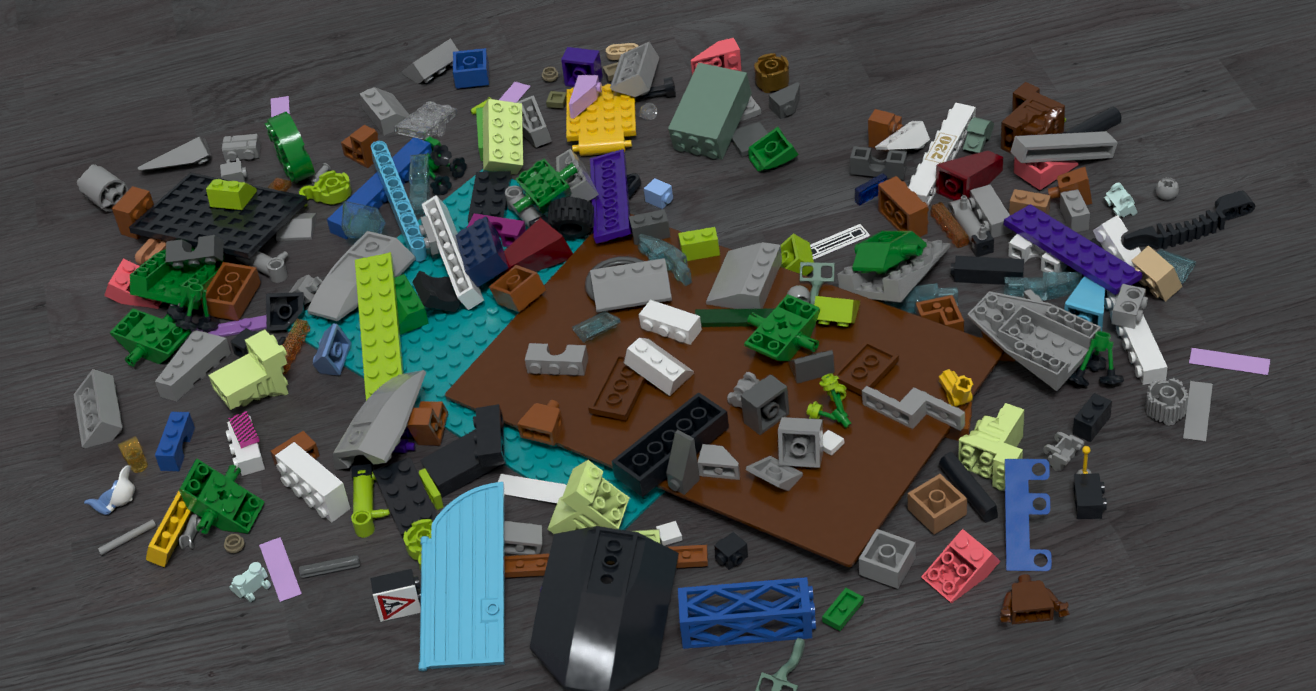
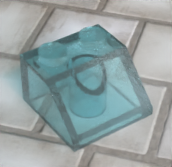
[342,201,386,238]

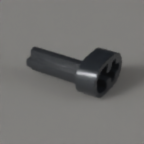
[641,77,676,99]

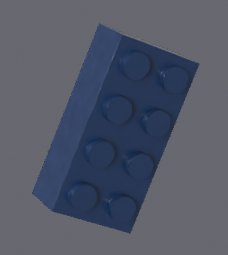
[456,216,509,287]

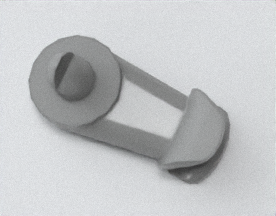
[179,514,201,550]

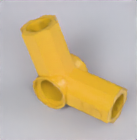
[939,369,973,407]

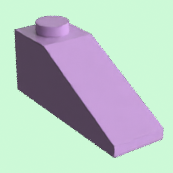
[569,75,602,118]

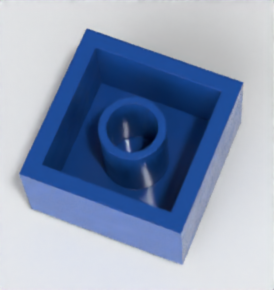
[453,48,489,88]

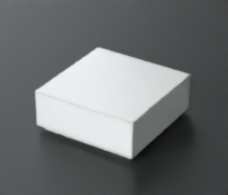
[823,430,845,456]
[656,521,682,546]

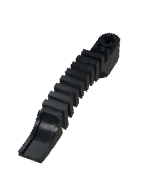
[1123,190,1255,250]

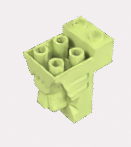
[208,330,288,410]
[958,403,1024,491]
[548,460,629,534]

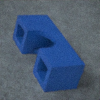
[155,412,195,472]

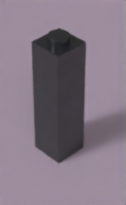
[951,256,1024,286]

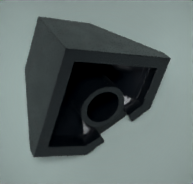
[266,292,304,331]

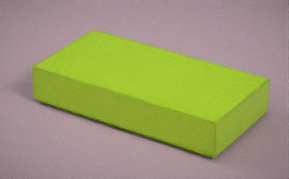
[418,468,444,510]

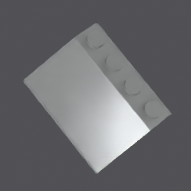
[706,242,782,309]

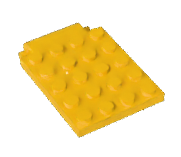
[566,84,636,156]

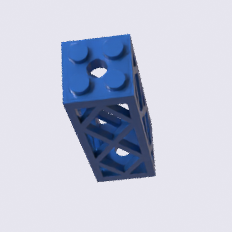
[678,577,816,649]

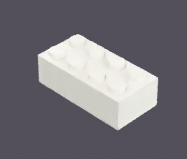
[275,442,350,523]

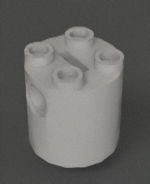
[77,165,128,211]

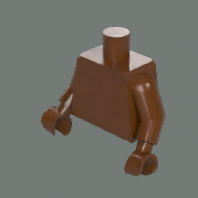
[1000,574,1070,625]

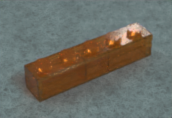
[930,202,969,248]
[283,319,310,374]

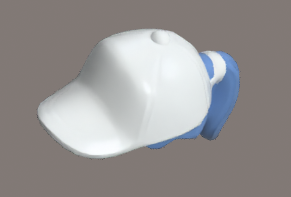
[84,465,135,515]

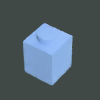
[644,178,673,209]

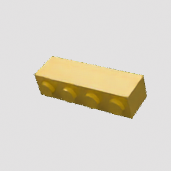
[146,491,194,568]

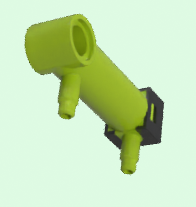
[351,464,390,538]

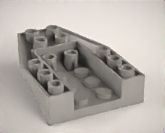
[837,239,951,302]
[967,291,1101,391]

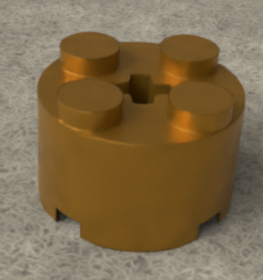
[754,53,789,93]

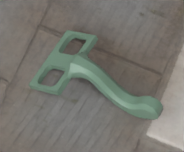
[800,262,835,305]
[756,638,805,691]

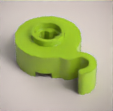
[299,171,352,207]
[403,519,433,571]

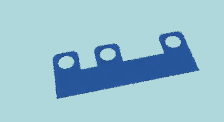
[1005,459,1052,571]

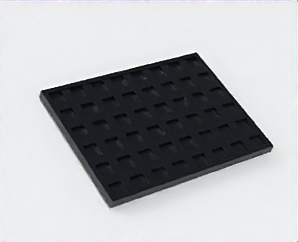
[129,172,308,259]

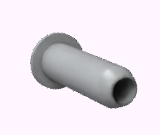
[311,163,331,185]

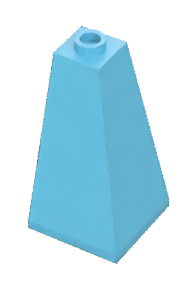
[1064,276,1105,331]

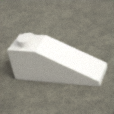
[875,121,930,150]

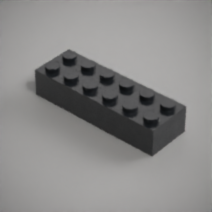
[612,392,729,497]

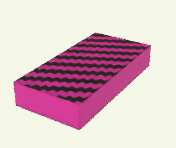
[228,411,259,448]

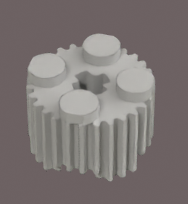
[1146,378,1188,426]

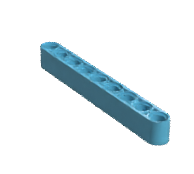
[371,141,427,261]

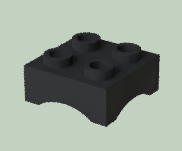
[413,271,461,312]

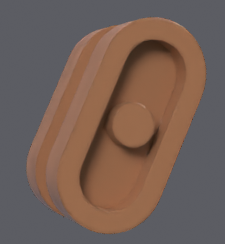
[135,238,167,266]

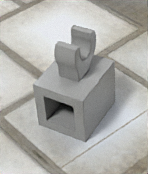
[220,158,248,182]
[289,275,323,305]

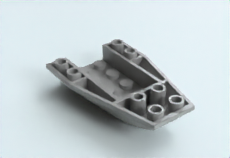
[307,231,416,321]
[333,370,426,470]

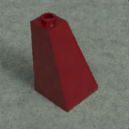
[936,150,1003,201]
[498,218,573,277]

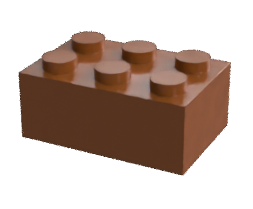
[878,176,929,237]
[200,262,261,321]

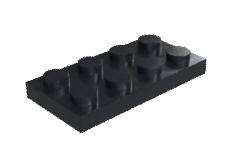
[468,171,512,224]
[373,457,437,538]

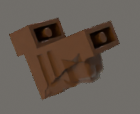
[1001,82,1065,154]

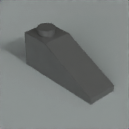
[666,430,700,495]

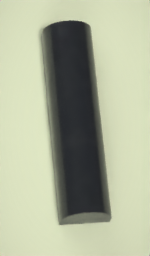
[1061,106,1122,134]
[939,451,998,522]

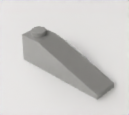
[138,137,211,171]

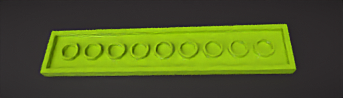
[355,252,403,401]

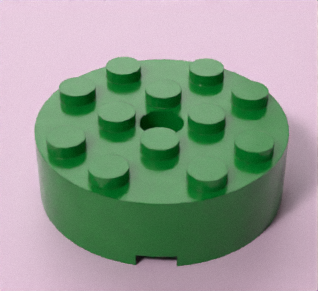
[264,111,315,184]

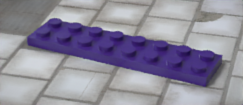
[590,149,631,244]
[1004,204,1143,295]

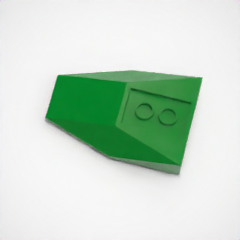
[130,247,227,310]

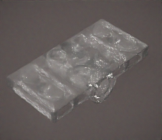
[394,101,457,140]

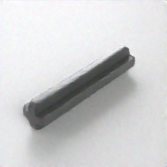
[299,555,360,578]

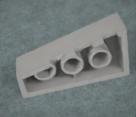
[556,149,599,201]
[155,330,231,401]

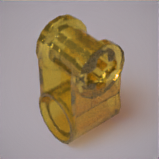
[117,436,148,473]

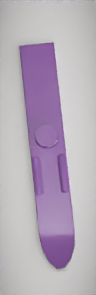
[186,315,267,340]

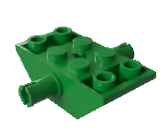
[513,159,578,214]
[852,231,927,274]
[744,294,820,361]
[110,308,192,367]
[179,459,265,534]

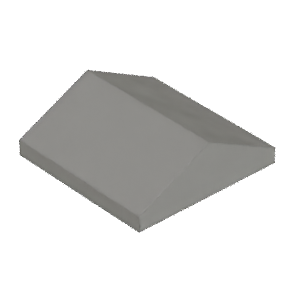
[276,213,317,241]
[746,456,803,491]

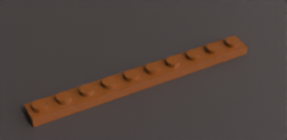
[505,545,708,578]

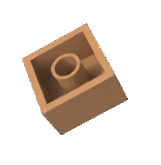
[908,474,967,534]

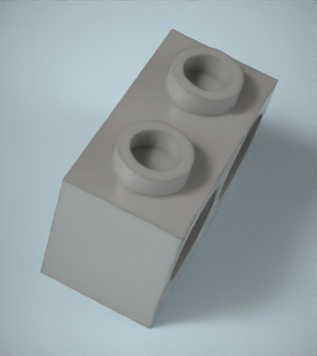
[1112,284,1148,329]

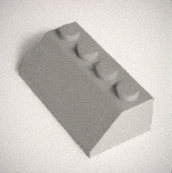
[610,42,659,97]
[590,258,672,312]
[74,369,123,448]

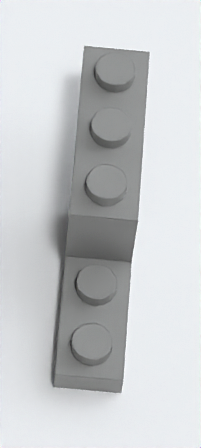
[862,386,965,431]

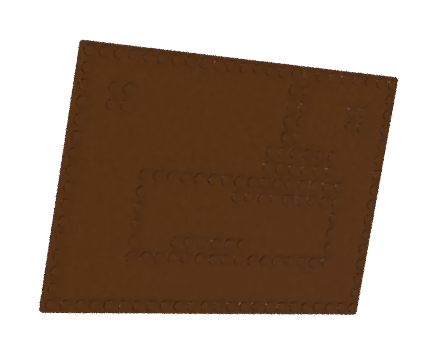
[445,214,1005,567]

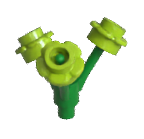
[807,373,852,429]

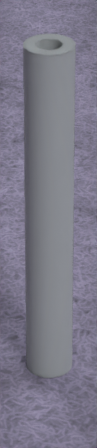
[98,519,156,555]

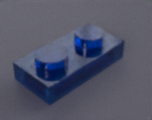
[855,173,888,206]

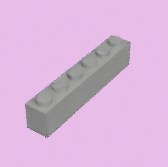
[1011,131,1118,163]

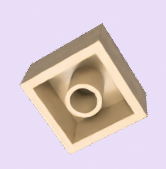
[1131,246,1182,301]

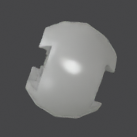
[1155,178,1179,201]
[787,286,810,303]

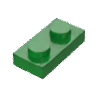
[822,588,864,631]

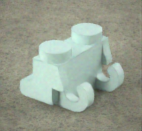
[1104,183,1137,217]
[229,562,271,602]

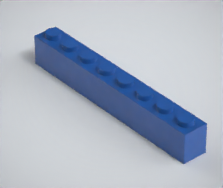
[327,137,432,240]

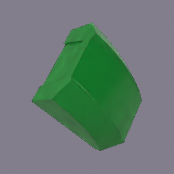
[748,127,799,172]

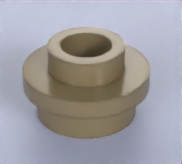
[542,67,559,82]
[224,534,245,553]

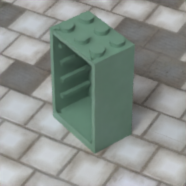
[668,63,752,160]

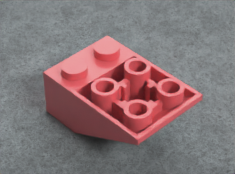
[690,38,742,75]
[1014,157,1078,190]
[104,258,162,309]
[921,529,1000,603]

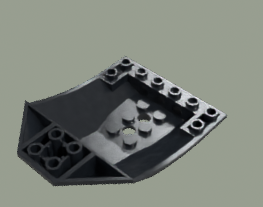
[530,526,679,691]

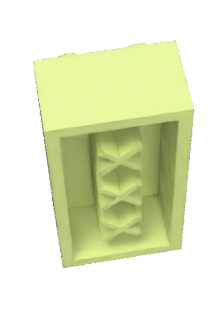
[483,99,523,175]

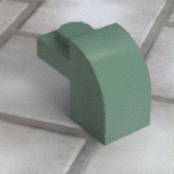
[963,117,995,153]

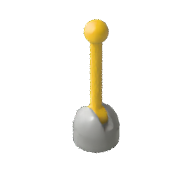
[1076,446,1092,474]

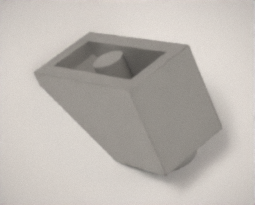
[698,444,740,480]

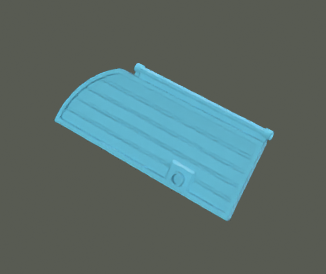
[418,482,505,671]

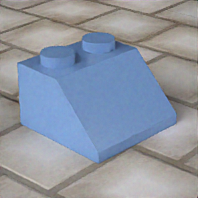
[313,324,351,376]

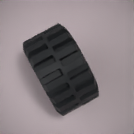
[548,197,594,238]

